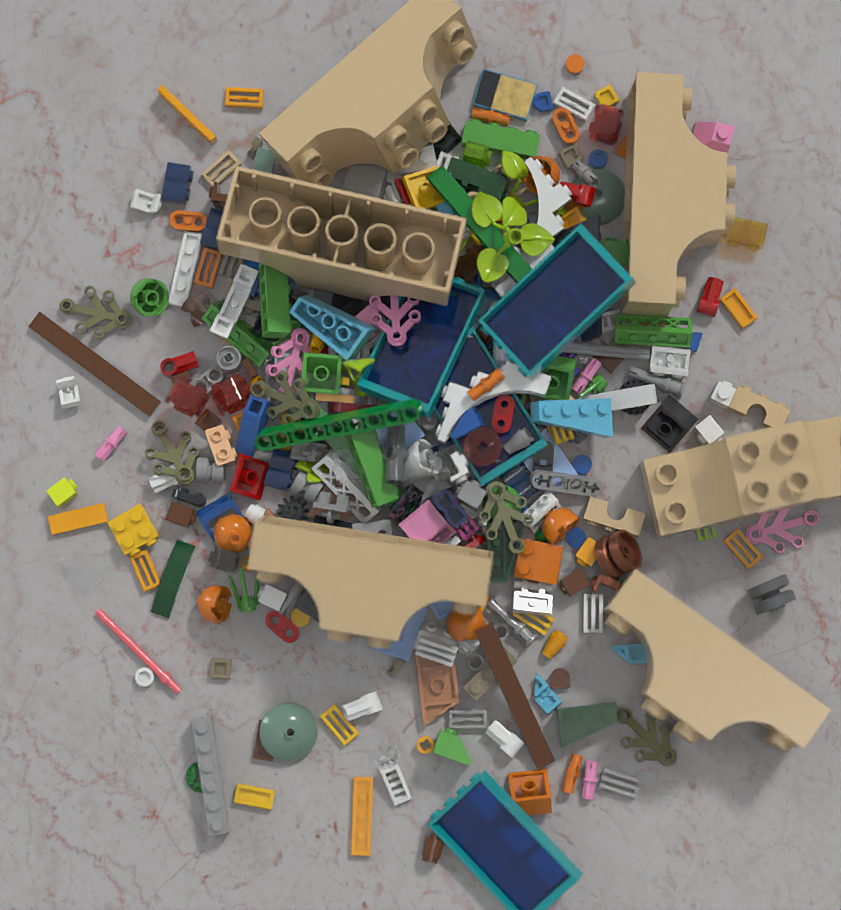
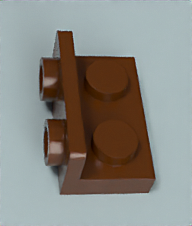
[454,244,485,284]

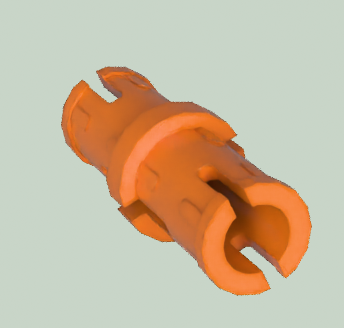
[471,107,510,127]
[467,368,505,402]
[561,753,584,794]

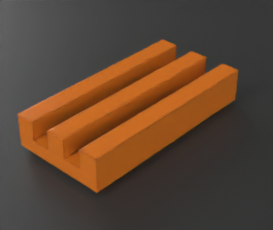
[194,247,223,289]

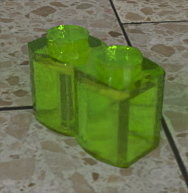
[463,140,492,168]

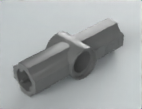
[382,424,409,484]

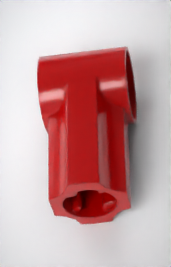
[560,181,596,207]
[696,277,724,317]
[160,351,199,378]

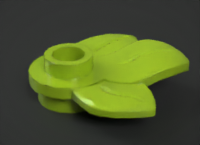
[295,460,330,483]

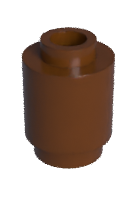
[421,833,444,864]

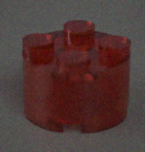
[589,104,624,146]
[210,373,253,416]
[164,377,210,419]
[463,427,504,466]

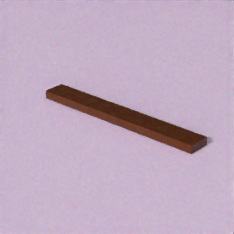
[28,312,161,417]
[474,622,555,769]

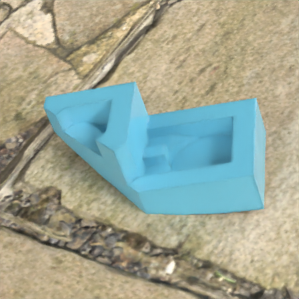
[612,644,647,664]
[534,674,563,715]

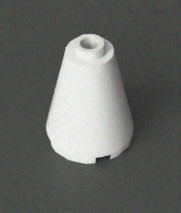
[396,439,441,485]

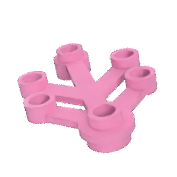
[369,295,421,347]
[266,328,311,395]
[746,509,819,553]

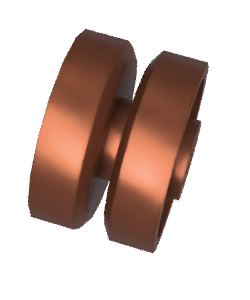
[595,529,642,579]

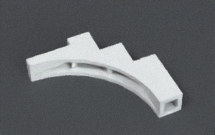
[521,157,572,269]
[435,361,551,444]

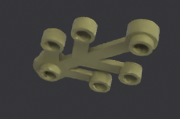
[60,286,132,339]
[250,371,320,424]
[145,420,200,485]
[478,481,534,554]
[617,708,677,766]

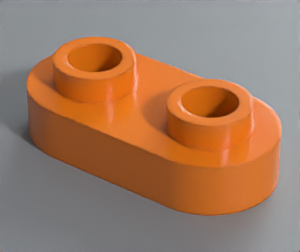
[552,108,580,145]
[170,210,207,232]

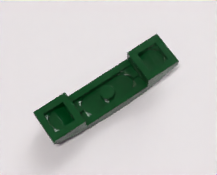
[151,539,196,618]

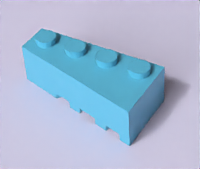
[289,294,376,361]
[530,398,613,438]

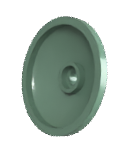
[572,168,625,225]
[259,703,318,761]

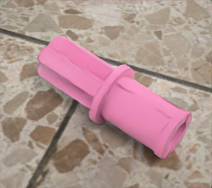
[572,358,601,394]
[95,426,127,461]
[582,760,598,800]

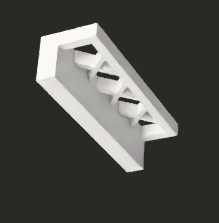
[311,448,384,523]

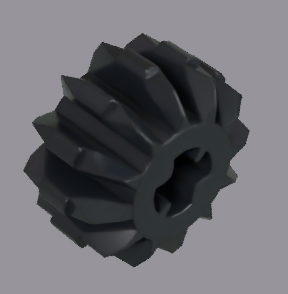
[277,495,310,521]

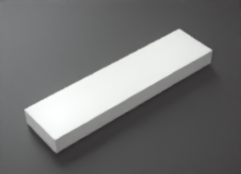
[168,231,202,308]
[580,384,657,411]

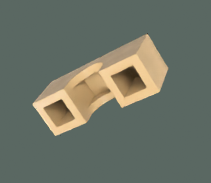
[726,385,790,428]
[583,496,646,537]

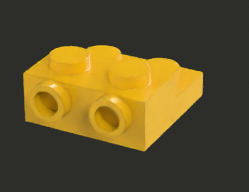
[402,166,446,210]
[107,503,160,557]

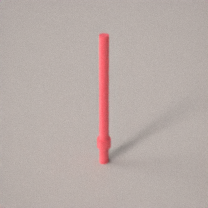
[95,609,182,694]

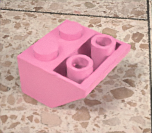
[399,500,457,543]

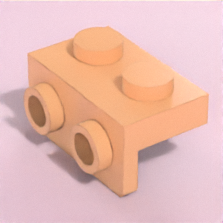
[205,424,237,467]

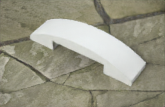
[210,264,259,339]

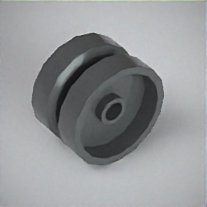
[746,574,796,615]

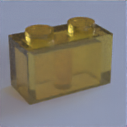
[724,217,768,251]

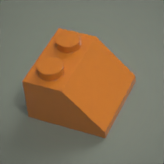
[514,539,564,585]
[508,769,552,818]

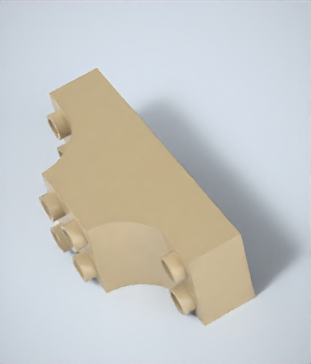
[259,0,477,187]
[620,72,736,317]
[217,166,466,306]
[639,416,841,539]
[248,515,494,649]
[603,569,831,753]

